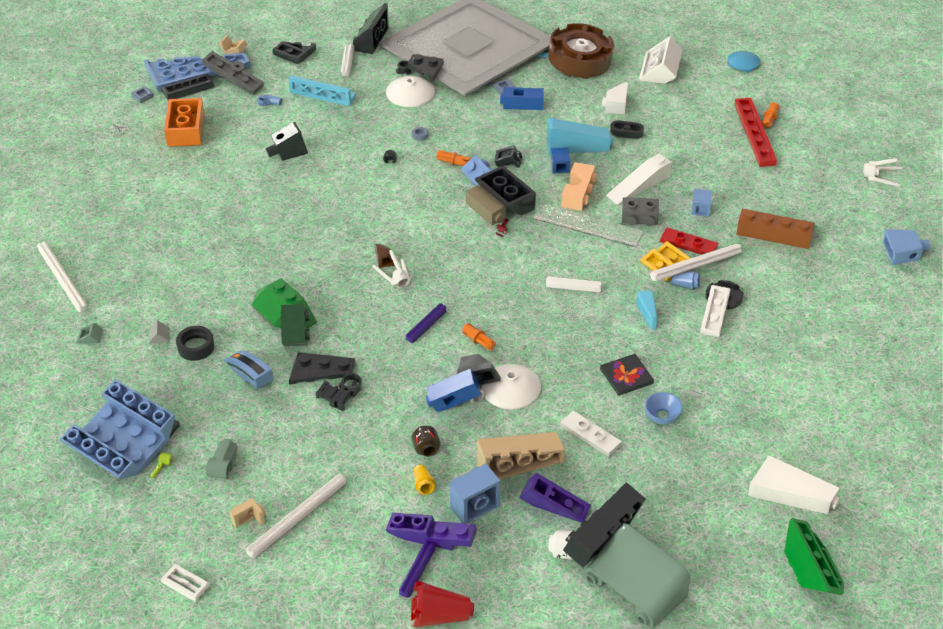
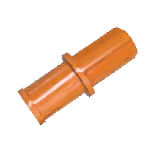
[762,102,780,128]
[436,150,471,166]
[462,323,496,351]

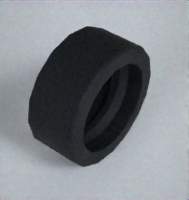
[176,326,214,361]

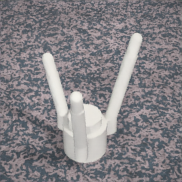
[863,158,903,186]
[372,250,411,288]

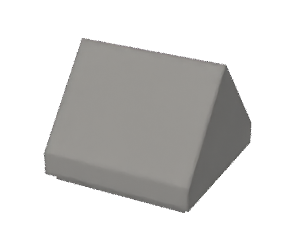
[149,320,169,344]

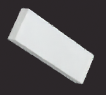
[700,285,731,337]

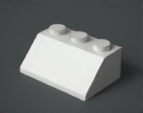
[639,36,683,84]

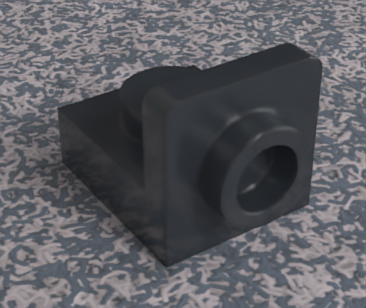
[494,145,523,168]

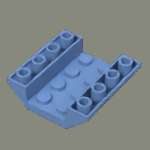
[60,379,175,479]

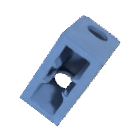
[882,229,930,265]

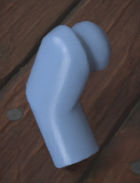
[257,94,283,106]

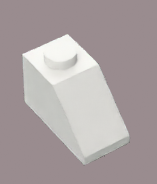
[602,82,628,114]

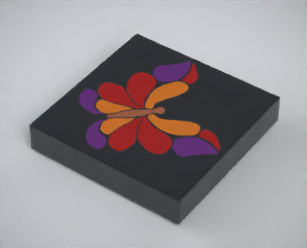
[600,354,654,396]

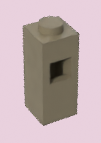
[466,185,506,225]

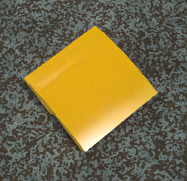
[640,241,691,281]

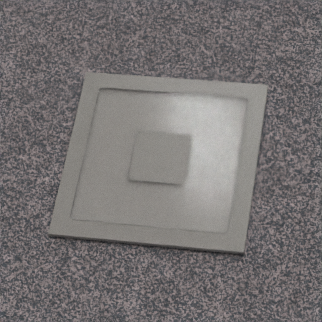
[379,0,550,96]

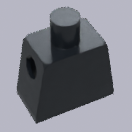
[265,122,308,161]

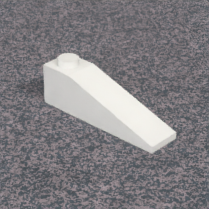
[606,153,672,205]

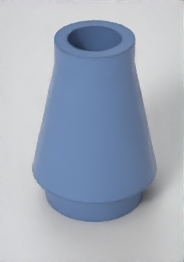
[672,271,700,290]

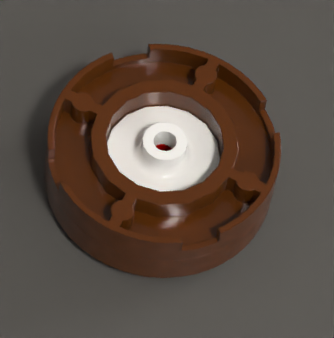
[548,23,614,79]

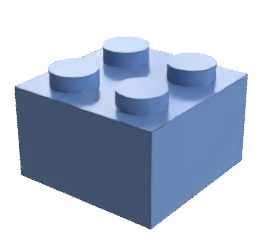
[449,464,500,523]

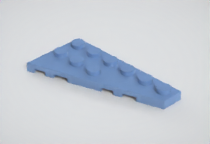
[144,53,251,91]

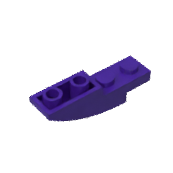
[386,512,477,551]

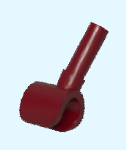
[496,218,509,237]

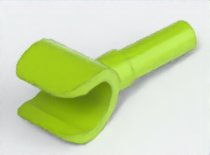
[150,453,174,478]

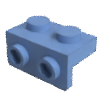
[461,155,494,186]

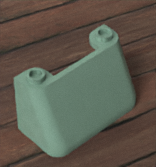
[584,524,690,629]

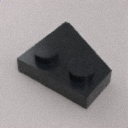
[272,41,316,64]
[408,54,444,81]

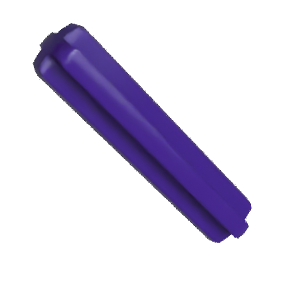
[406,303,447,343]
[399,541,435,598]

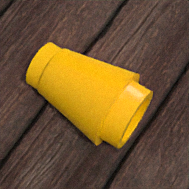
[414,465,436,495]

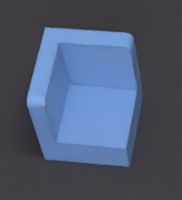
[691,189,712,216]

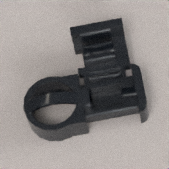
[316,373,362,411]

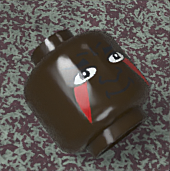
[411,426,441,457]

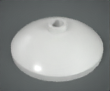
[386,76,435,107]
[481,364,541,409]

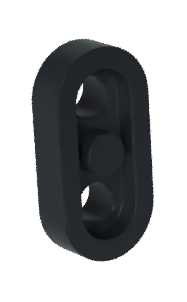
[610,120,644,138]

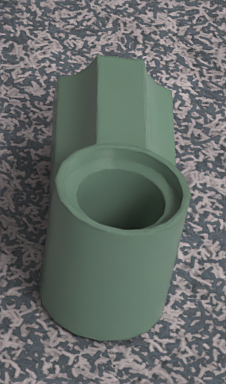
[206,439,238,479]

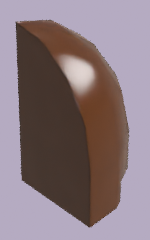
[375,243,395,268]

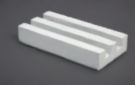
[161,564,210,602]

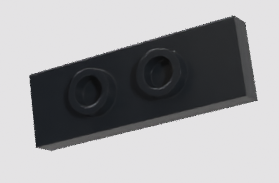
[162,74,214,100]

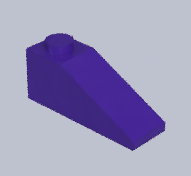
[519,473,591,523]

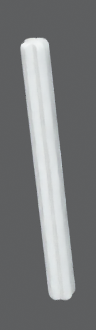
[37,241,88,312]
[650,244,742,281]
[246,474,346,558]

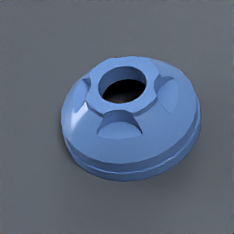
[645,392,682,424]

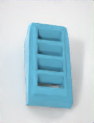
[636,290,657,330]

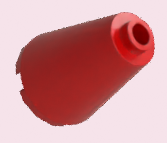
[411,581,474,628]

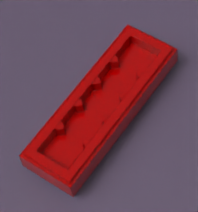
[660,227,718,255]

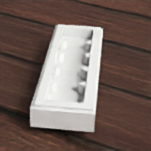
[560,411,622,457]

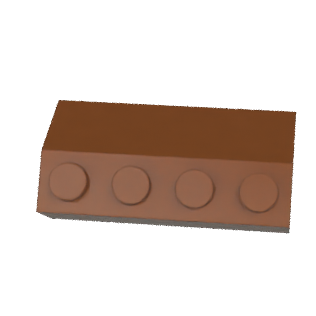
[736,208,815,249]

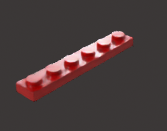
[734,97,777,167]

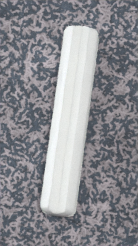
[341,44,354,76]
[546,276,602,292]

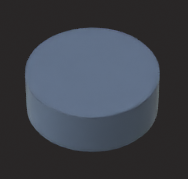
[412,127,429,141]

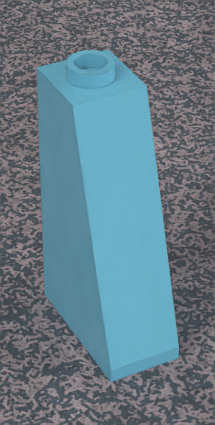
[547,118,613,154]

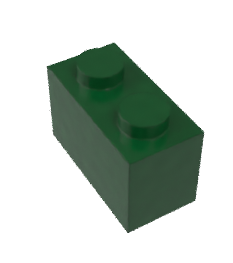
[281,304,310,346]

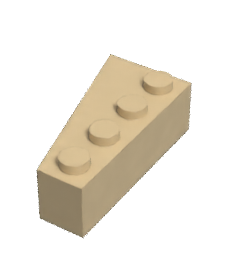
[477,432,565,480]

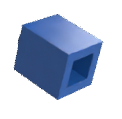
[550,147,570,173]

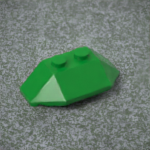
[252,278,317,328]
[784,518,844,595]

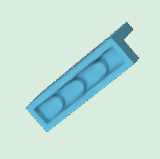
[288,75,356,106]

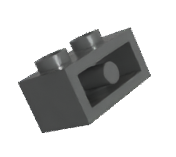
[622,197,659,226]

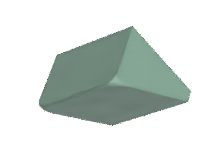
[77,323,103,343]

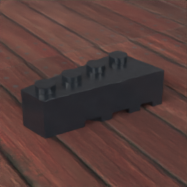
[563,482,646,568]

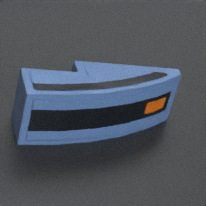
[224,350,273,390]

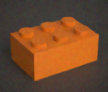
[164,98,205,146]

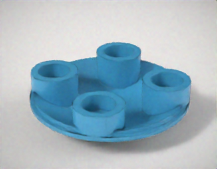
[728,51,760,72]

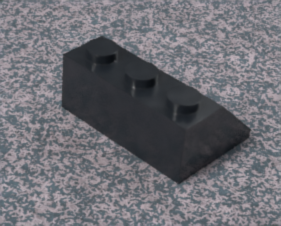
[353,3,389,54]
[475,166,536,216]

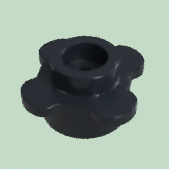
[396,60,412,74]

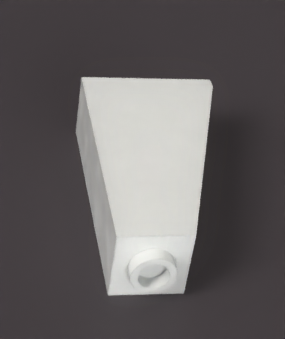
[748,456,840,514]

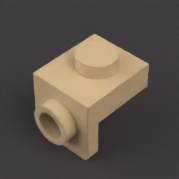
[219,35,248,54]
[229,498,266,528]

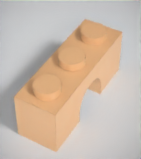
[561,162,597,211]

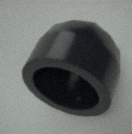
[383,150,397,163]

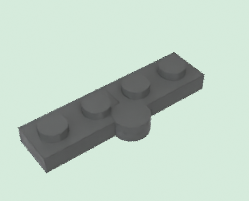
[202,51,264,95]

